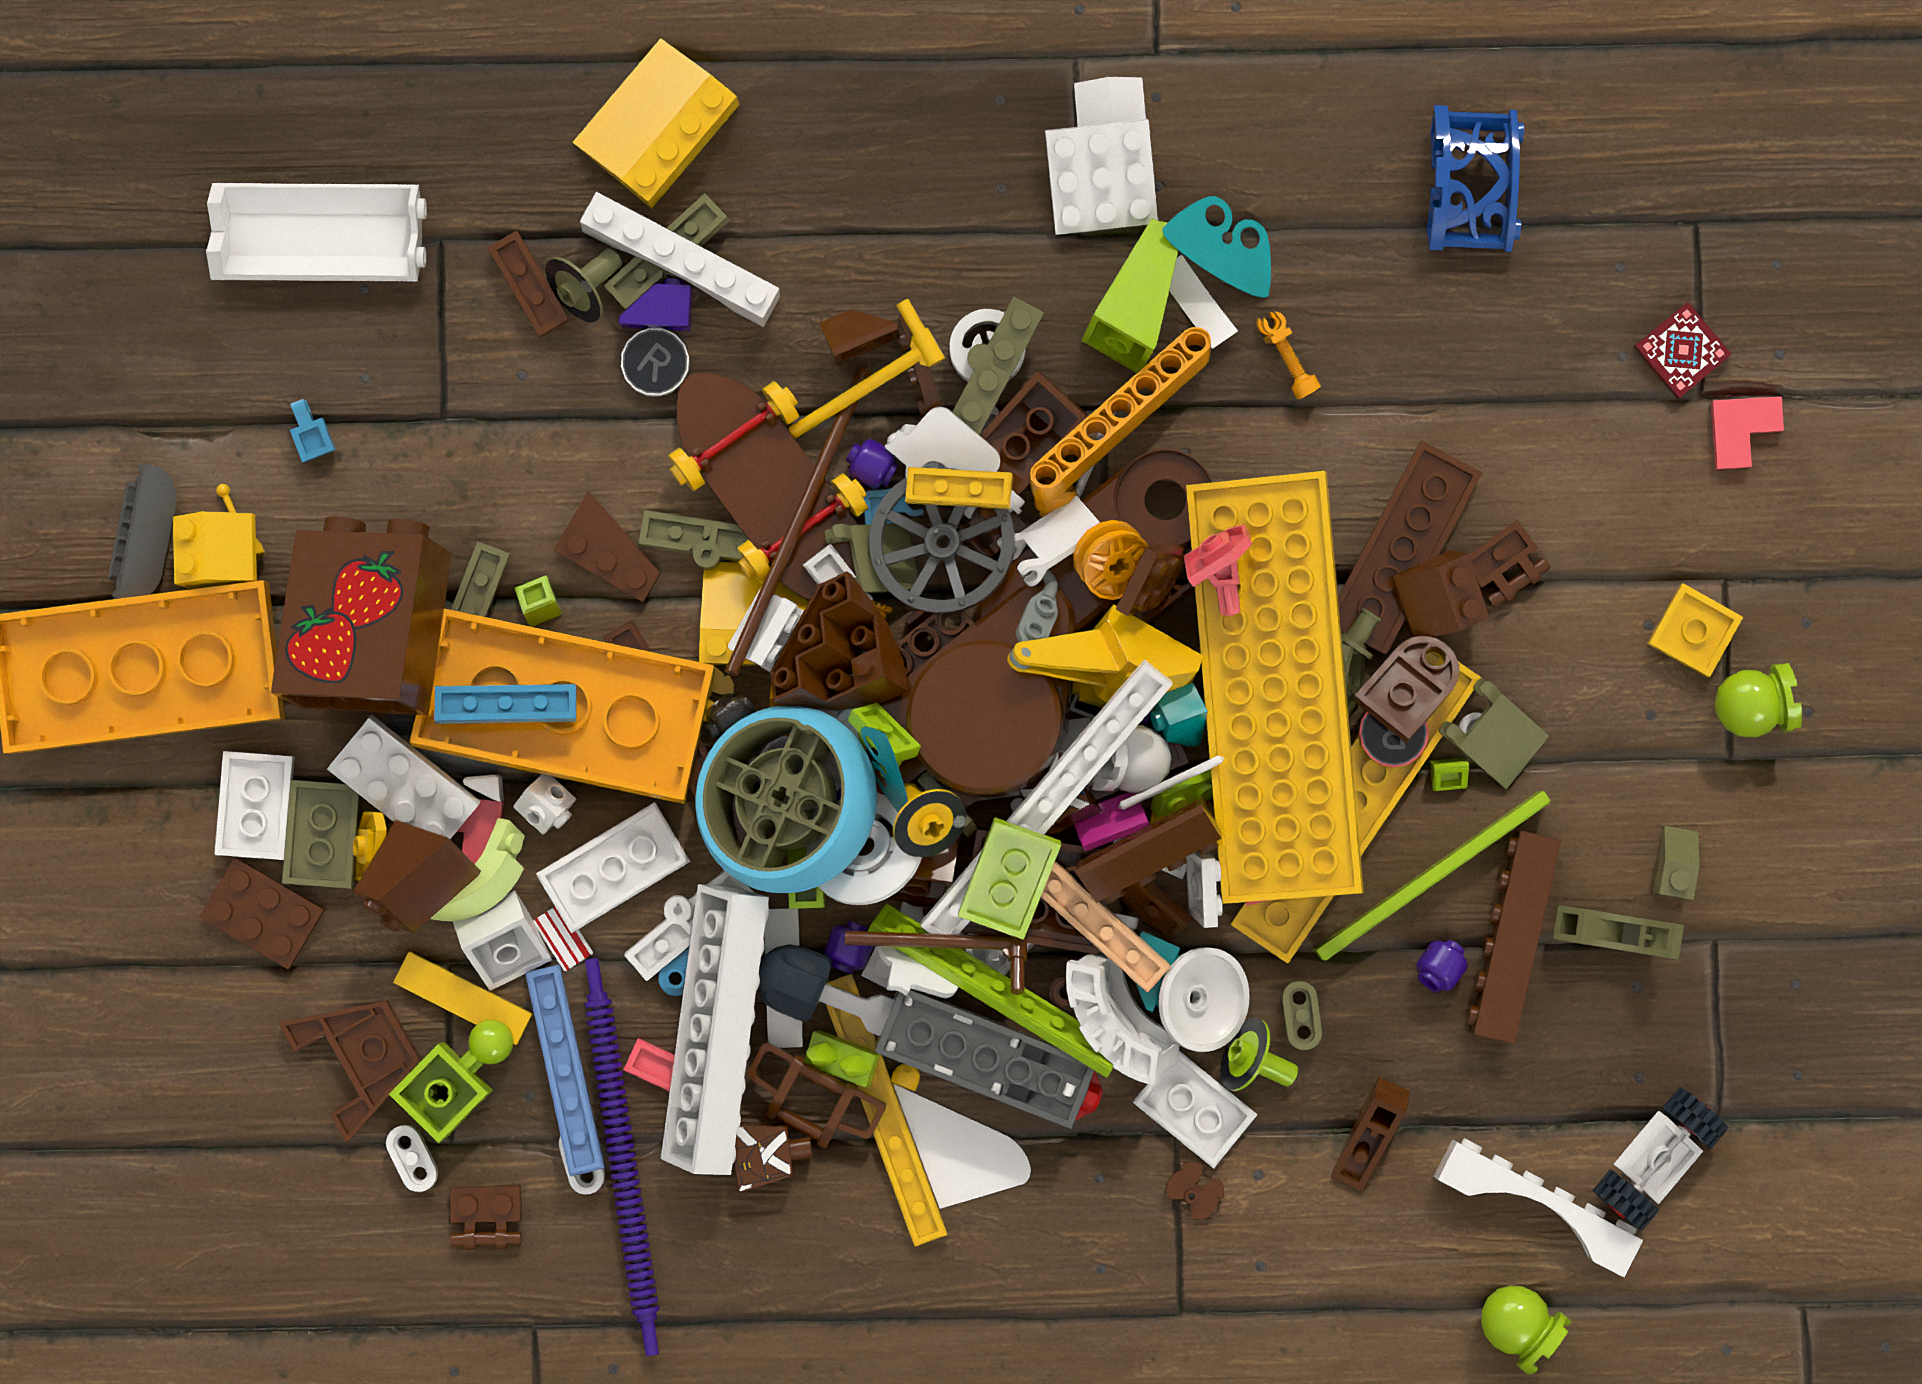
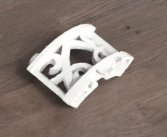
[1066,950,1180,1085]

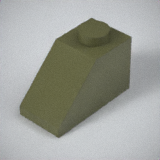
[1651,826,1700,900]

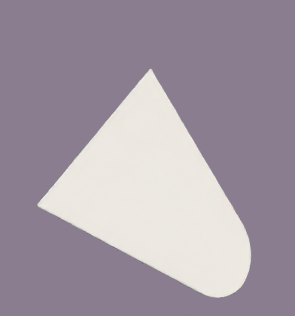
[893,1084,1031,1209]

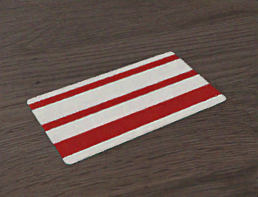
[533,907,593,971]

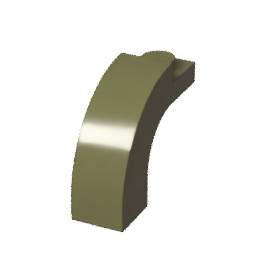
[1553,905,1684,960]

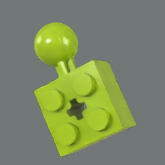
[389,1020,513,1143]

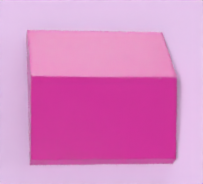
[1073,790,1149,851]

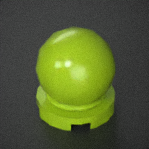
[1714,663,1802,738]
[1481,1285,1572,1375]

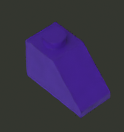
[619,279,693,331]

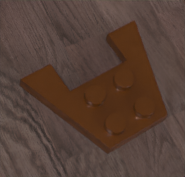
[278,1000,422,1143]

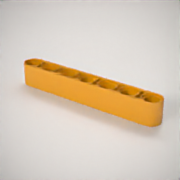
[1030,327,1211,502]

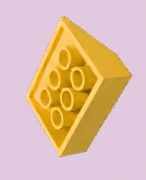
[573,38,739,209]
[699,562,809,666]

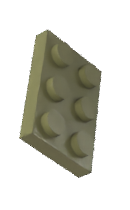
[282,780,361,889]

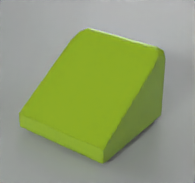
[515,575,562,626]

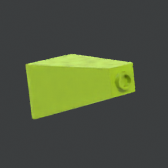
[1081,218,1178,373]

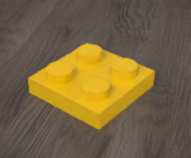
[1647,583,1743,678]

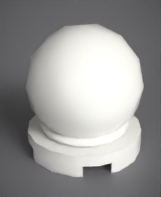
[1091,725,1172,793]

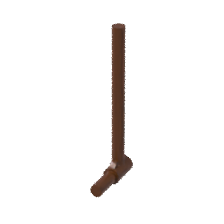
[845,931,1027,995]

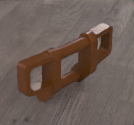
[748,1042,886,1149]

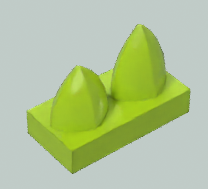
[848,703,921,777]
[805,1029,880,1088]

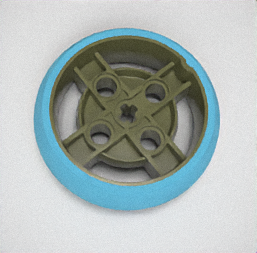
[695,705,877,893]

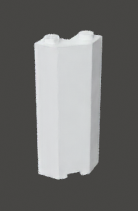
[206,183,427,281]

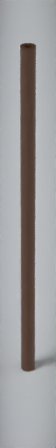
[725,367,871,676]

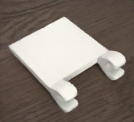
[997,496,1100,586]

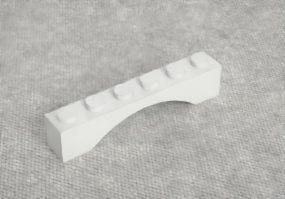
[580,192,780,327]
[1434,1138,1643,1277]

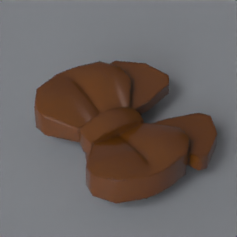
[1165,1161,1224,1220]

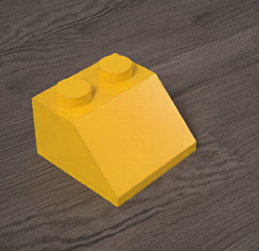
[173,511,257,589]

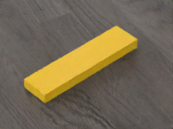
[393,951,533,1045]

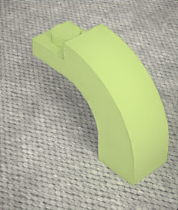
[430,818,525,921]

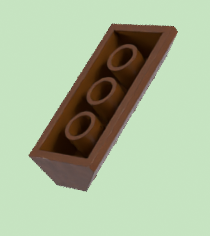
[1075,797,1222,904]

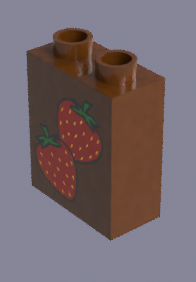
[271,516,452,716]

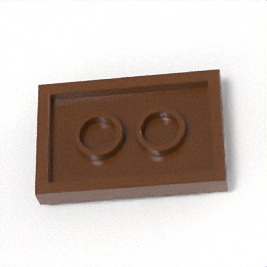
[199,857,326,969]

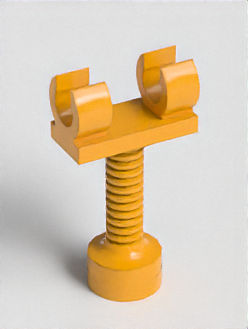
[1256,312,1321,400]

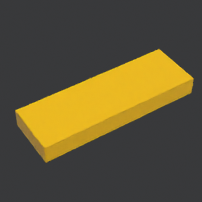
[905,467,1013,509]

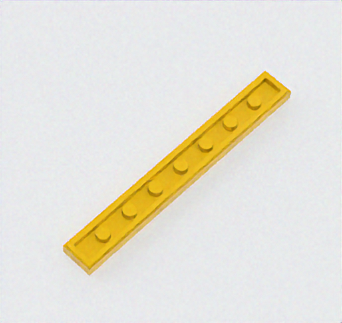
[826,974,947,1247]

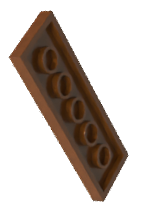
[1338,440,1482,656]

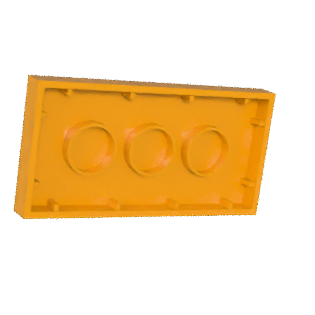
[0,580,285,754]
[410,609,715,804]

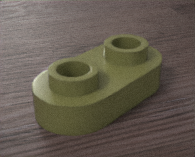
[1282,981,1322,1050]

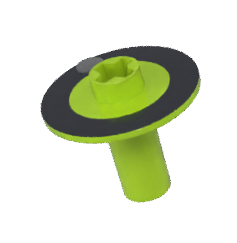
[1220,1018,1298,1091]

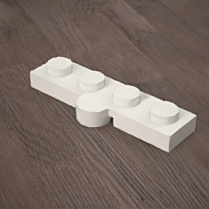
[624,870,753,981]

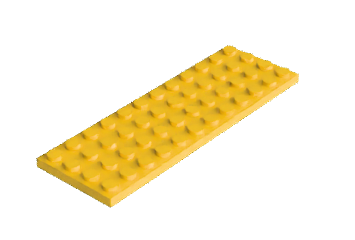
[1186,471,1364,904]

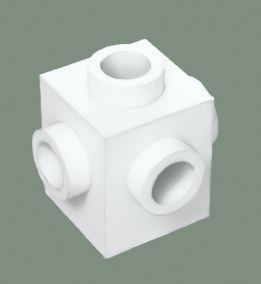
[513,774,576,835]

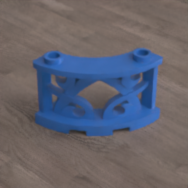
[1426,105,1524,252]

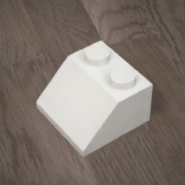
[453,891,552,991]

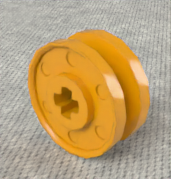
[1073,520,1149,600]

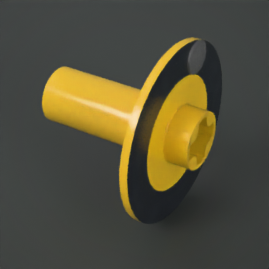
[893,783,966,857]

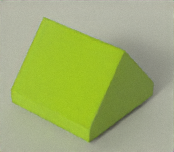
[1430,758,1469,791]

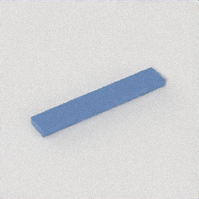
[525,965,605,1177]

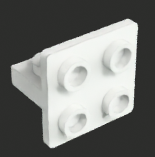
[728,590,804,672]

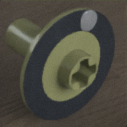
[545,248,622,323]

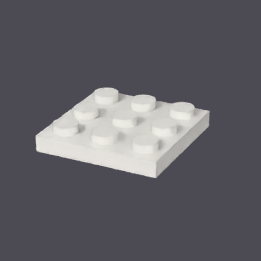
[1045,119,1158,235]

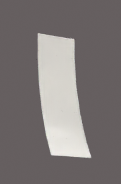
[1169,254,1238,349]

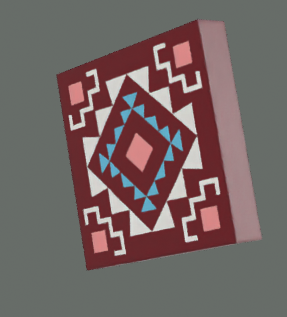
[1633,302,1732,399]

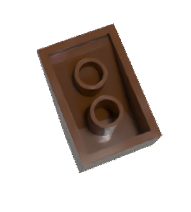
[979,371,1089,495]

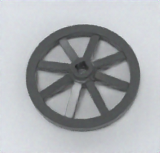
[869,468,1015,614]

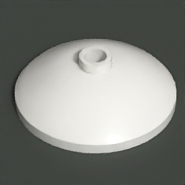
[1159,947,1250,1052]

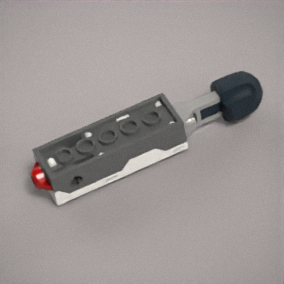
[757,944,1103,1129]

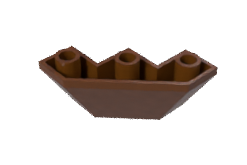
[770,571,908,711]

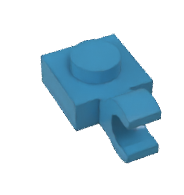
[290,399,337,463]

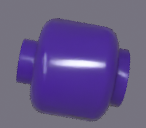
[846,439,899,490]
[824,921,874,974]
[1416,940,1468,993]

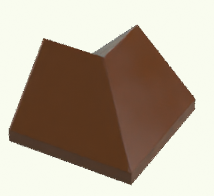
[819,310,899,365]

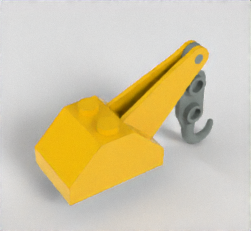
[1007,569,1204,710]

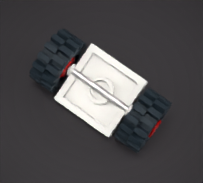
[1592,1087,1729,1232]

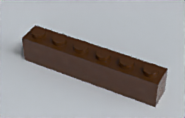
[1466,831,1561,1044]

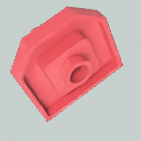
[1184,524,1252,616]

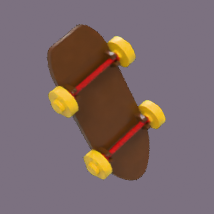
[668,373,868,601]

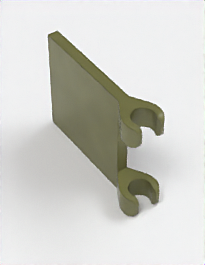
[824,524,918,594]
[1439,678,1549,789]

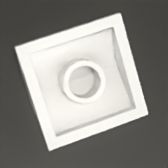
[1074,77,1146,127]

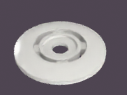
[807,792,922,905]

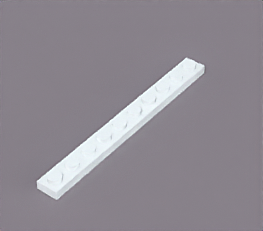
[921,659,1173,935]

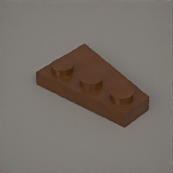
[553,491,661,603]

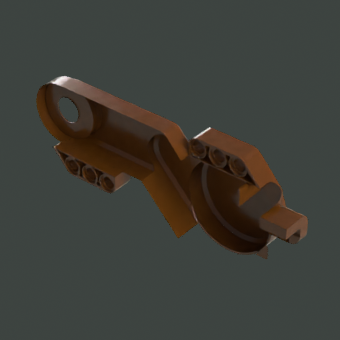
[867,449,1212,809]

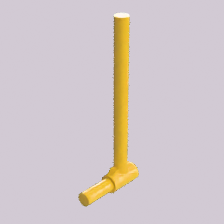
[789,299,945,439]

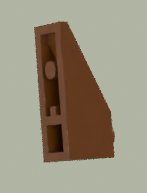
[1331,1077,1410,1191]

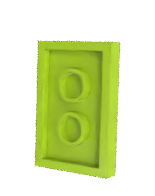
[958,818,1061,940]

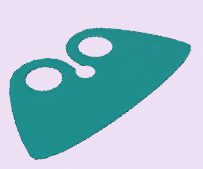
[1162,196,1271,298]
[861,726,908,813]

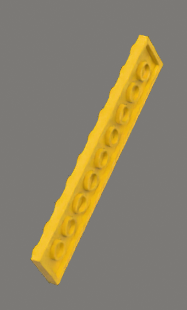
[1230,652,1482,964]

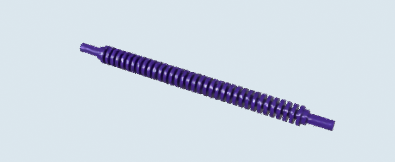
[584,958,660,1356]

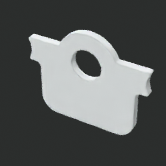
[885,407,1000,519]
[877,901,964,998]

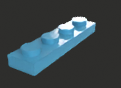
[434,684,577,724]

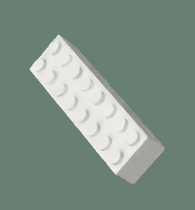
[661,884,769,1175]

